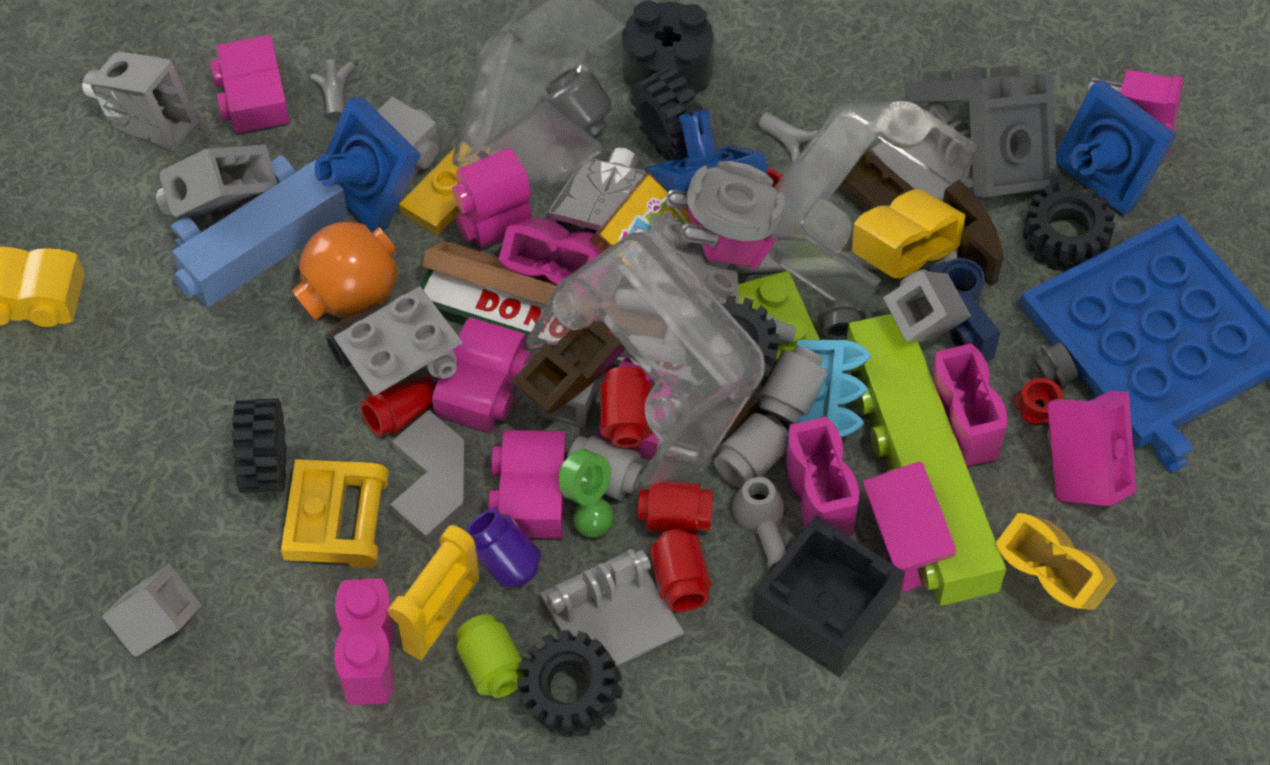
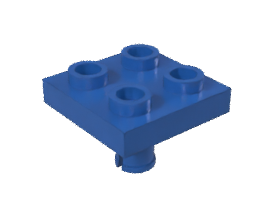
[1056,80,1177,215]
[315,97,421,232]
[644,110,768,192]

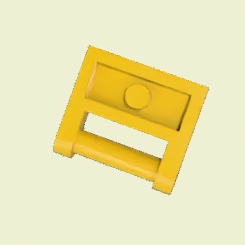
[281,459,389,568]
[387,525,480,661]

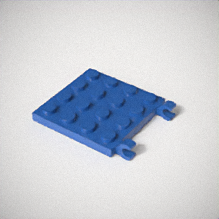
[1019,214,1270,474]

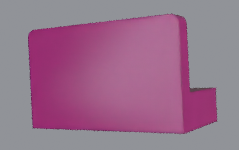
[1048,391,1137,506]
[862,462,957,592]

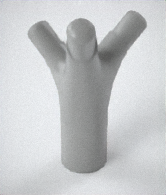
[310,59,355,121]
[758,112,821,167]

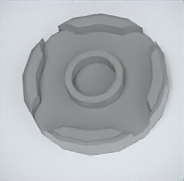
[687,161,786,241]

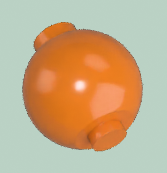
[291,221,397,321]

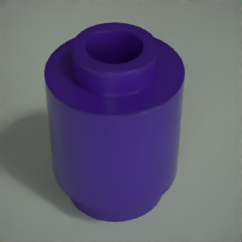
[466,508,541,587]

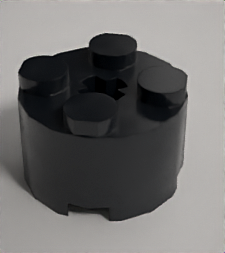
[622,0,714,94]

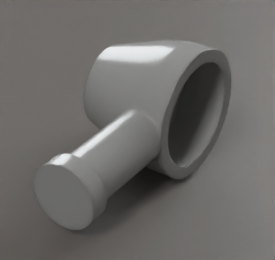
[732,477,787,572]

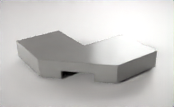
[390,410,465,544]

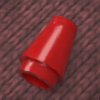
[360,375,436,437]

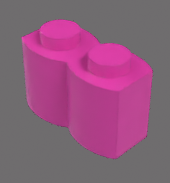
[210,34,290,134]
[452,147,532,251]
[499,218,615,291]
[432,317,532,433]
[932,344,1007,467]
[785,417,859,536]
[489,430,567,539]
[334,578,395,705]

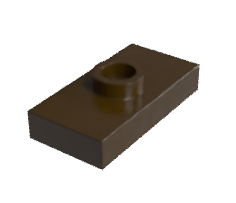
[817,136,915,212]

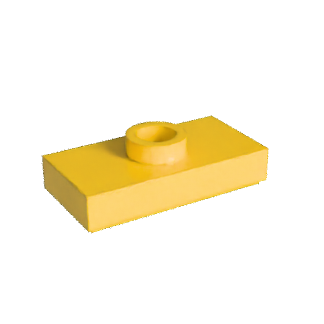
[399,144,484,236]

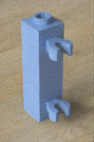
[170,155,348,308]

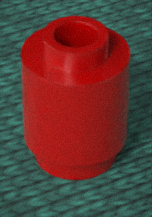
[600,366,653,448]
[638,479,713,535]
[649,529,712,612]

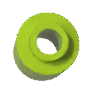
[456,614,524,698]

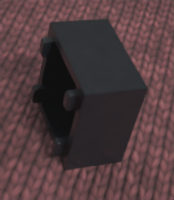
[752,516,905,677]

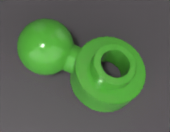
[559,449,614,538]

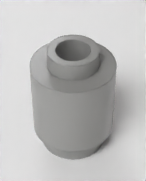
[760,345,828,424]
[714,413,788,488]
[567,435,645,501]

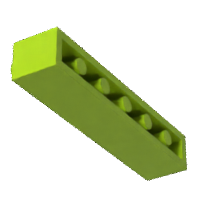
[847,314,1006,606]

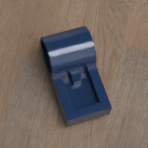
[928,258,1000,362]

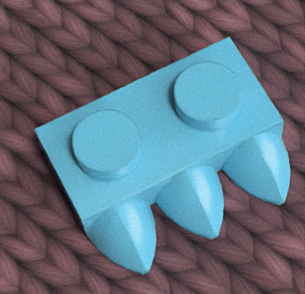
[787,340,872,438]

